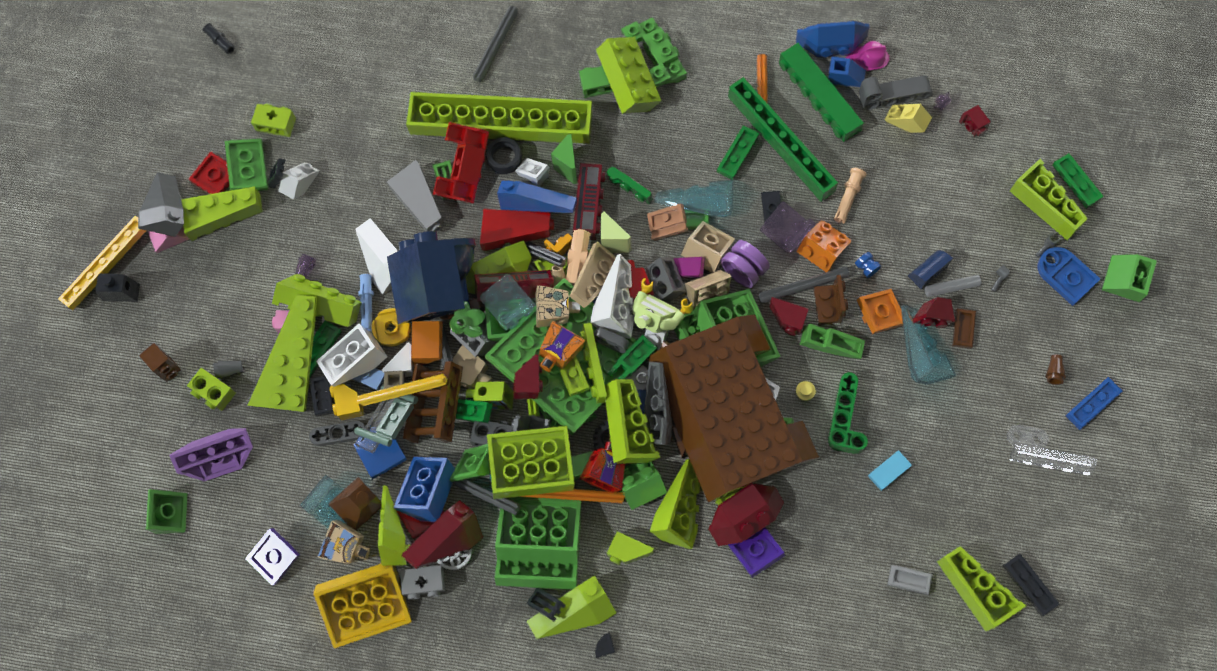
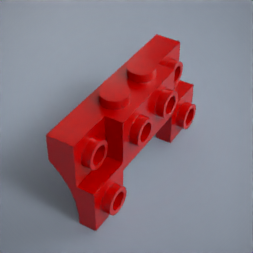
[433,122,489,204]

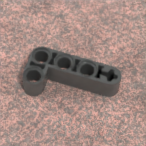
[859,75,933,110]

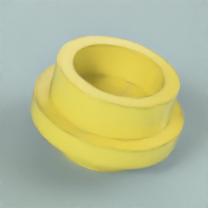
[796,381,816,401]

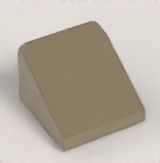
[384,371,405,389]

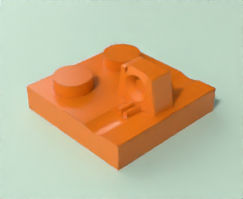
[857,289,907,334]

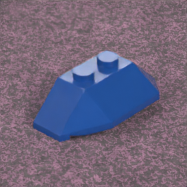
[796,21,870,57]

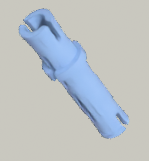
[358,274,374,331]

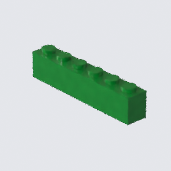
[779,43,864,142]

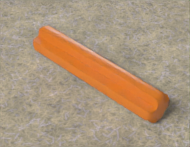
[757,54,768,103]

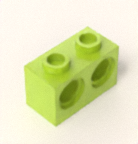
[187,368,236,411]

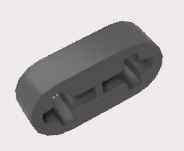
[594,327,629,353]

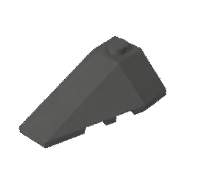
[138,172,184,237]
[644,362,673,445]

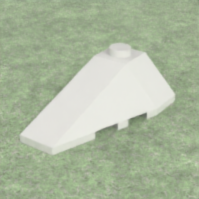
[355,219,397,295]
[591,254,634,339]

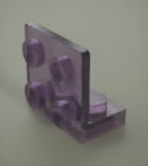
[759,201,816,254]

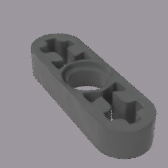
[309,421,367,447]

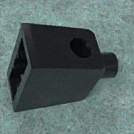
[96,273,140,302]

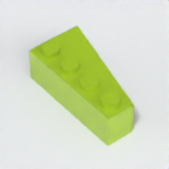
[605,379,660,463]
[937,546,1026,631]

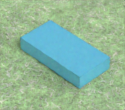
[868,450,912,491]

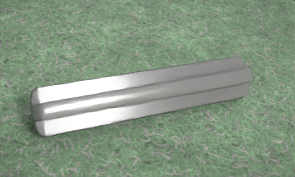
[925,275,981,297]

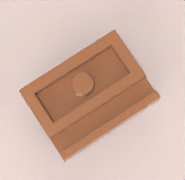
[647,203,688,241]

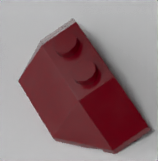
[708,483,784,546]

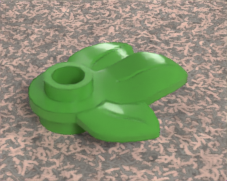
[450,301,485,338]

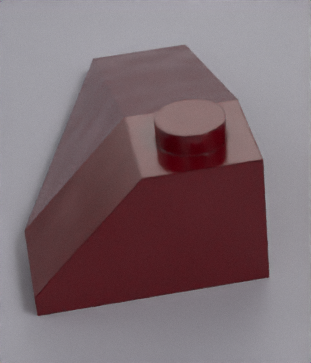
[401,500,483,569]

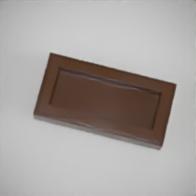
[952,308,976,349]

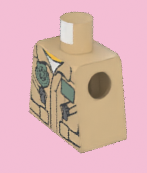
[536,286,580,328]

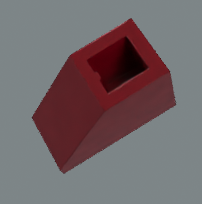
[912,297,955,329]
[514,355,543,399]

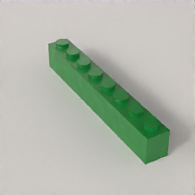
[728,77,838,202]

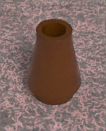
[1045,354,1066,385]

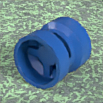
[855,252,882,278]

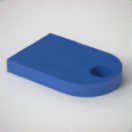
[1037,247,1100,306]

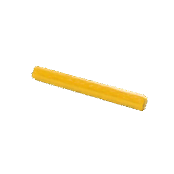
[357,374,447,406]

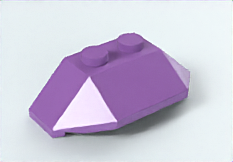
[169,428,253,481]

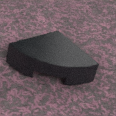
[595,632,616,659]

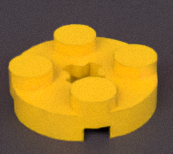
[371,308,411,347]

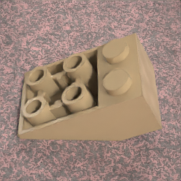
[685,270,731,310]

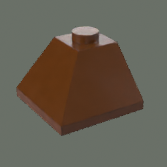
[328,477,382,530]

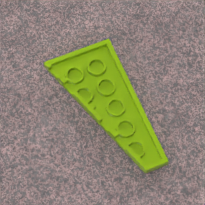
[247,295,317,412]

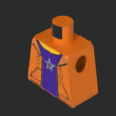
[539,321,585,372]

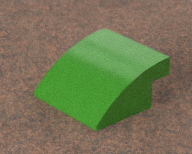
[674,289,781,367]
[495,497,581,589]

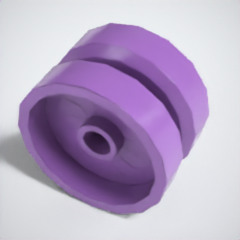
[720,240,770,288]

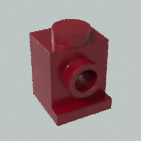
[959,105,991,137]

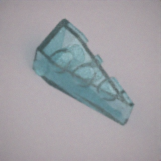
[654,180,733,217]
[901,305,956,385]

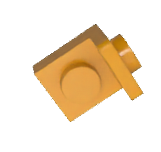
[544,233,573,256]

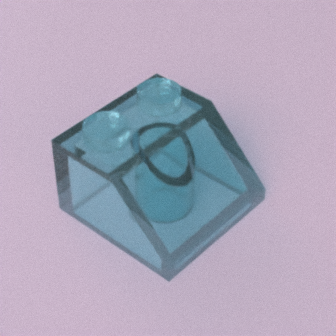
[300,474,345,529]

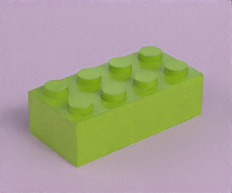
[596,37,661,114]

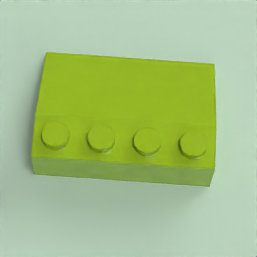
[487,426,574,499]

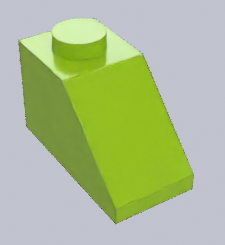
[607,531,654,565]

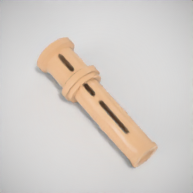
[834,168,867,224]

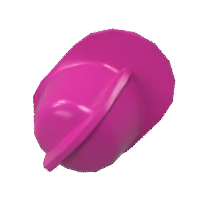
[846,41,889,71]

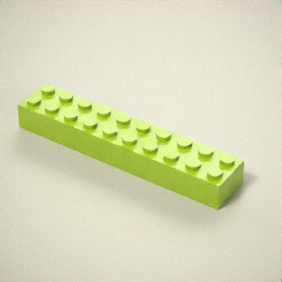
[406,92,593,144]

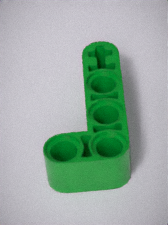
[828,372,868,454]

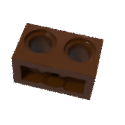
[139,343,181,382]

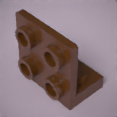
[813,275,848,325]

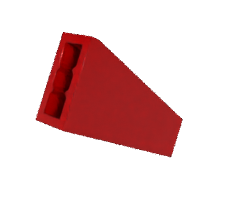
[480,209,555,251]

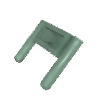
[354,385,418,447]

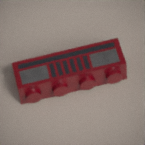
[573,163,606,240]
[474,270,554,302]

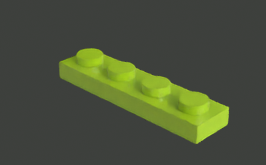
[579,323,607,404]

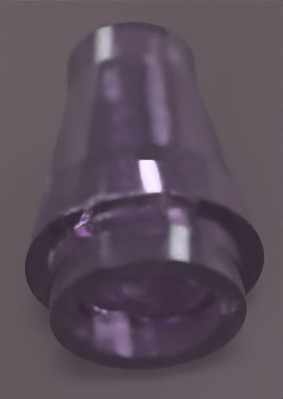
[295,253,316,279]

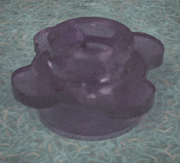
[933,92,951,110]

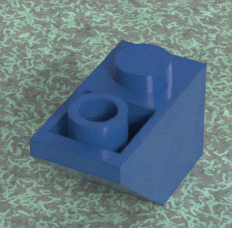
[828,57,866,87]

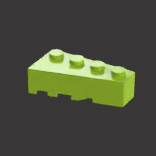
[1010,158,1087,240]
[181,186,263,241]
[272,274,362,327]

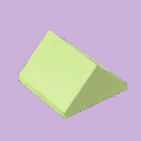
[601,212,631,253]

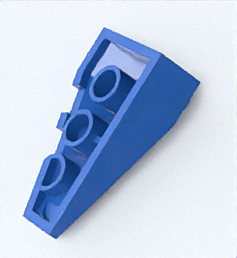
[497,181,577,213]

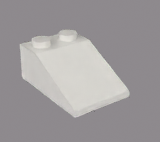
[316,324,387,387]

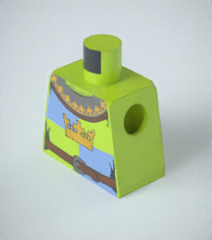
[466,381,514,410]

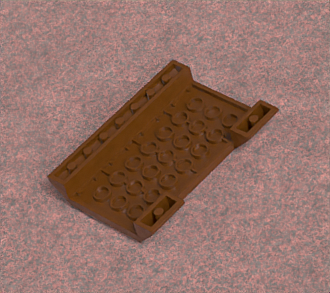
[647,315,819,503]

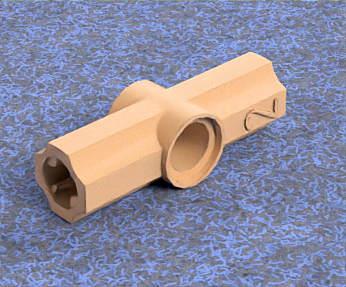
[566,229,590,286]

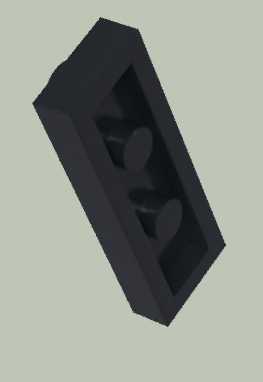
[1002,553,1060,617]

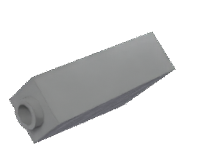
[387,160,444,232]

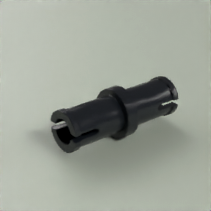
[202,23,235,54]

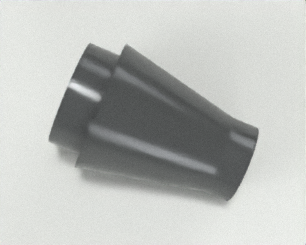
[213,360,243,379]

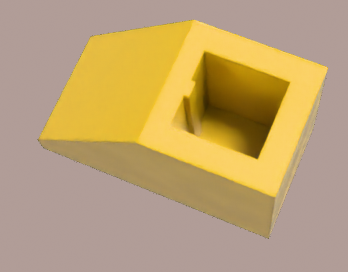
[330,383,364,421]

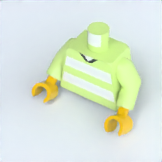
[632,278,693,333]

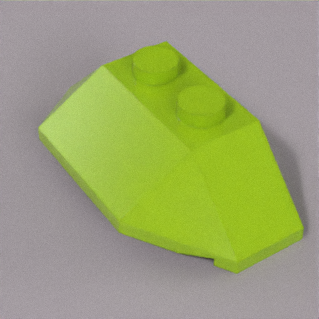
[465,241,532,295]

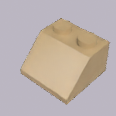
[681,221,735,273]

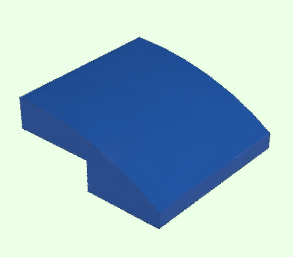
[353,431,407,480]

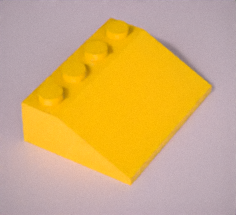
[313,564,412,648]

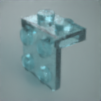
[480,274,536,330]

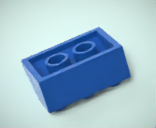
[393,457,455,522]

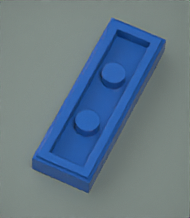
[1065,377,1122,430]

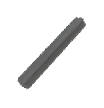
[453,479,521,514]

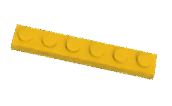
[58,216,146,311]

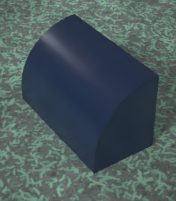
[908,250,953,289]

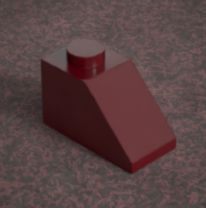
[769,297,809,336]

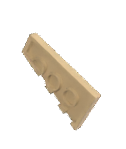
[570,241,616,308]

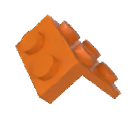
[796,221,851,272]

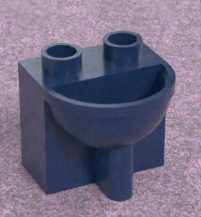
[387,231,476,324]

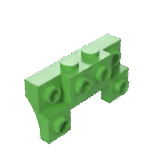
[621,17,687,88]

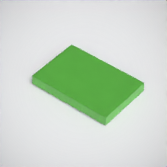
[225,139,268,191]

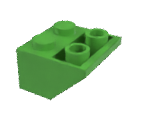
[1102,254,1157,303]
[621,462,667,510]

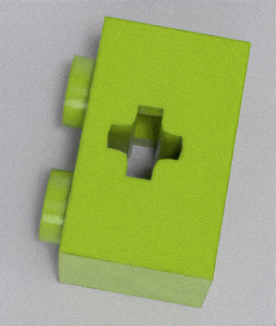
[251,104,296,137]

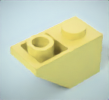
[885,104,932,133]

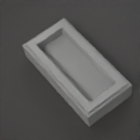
[887,565,932,595]

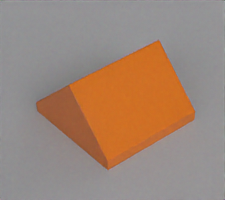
[411,321,442,365]

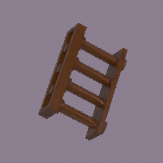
[403,361,463,443]

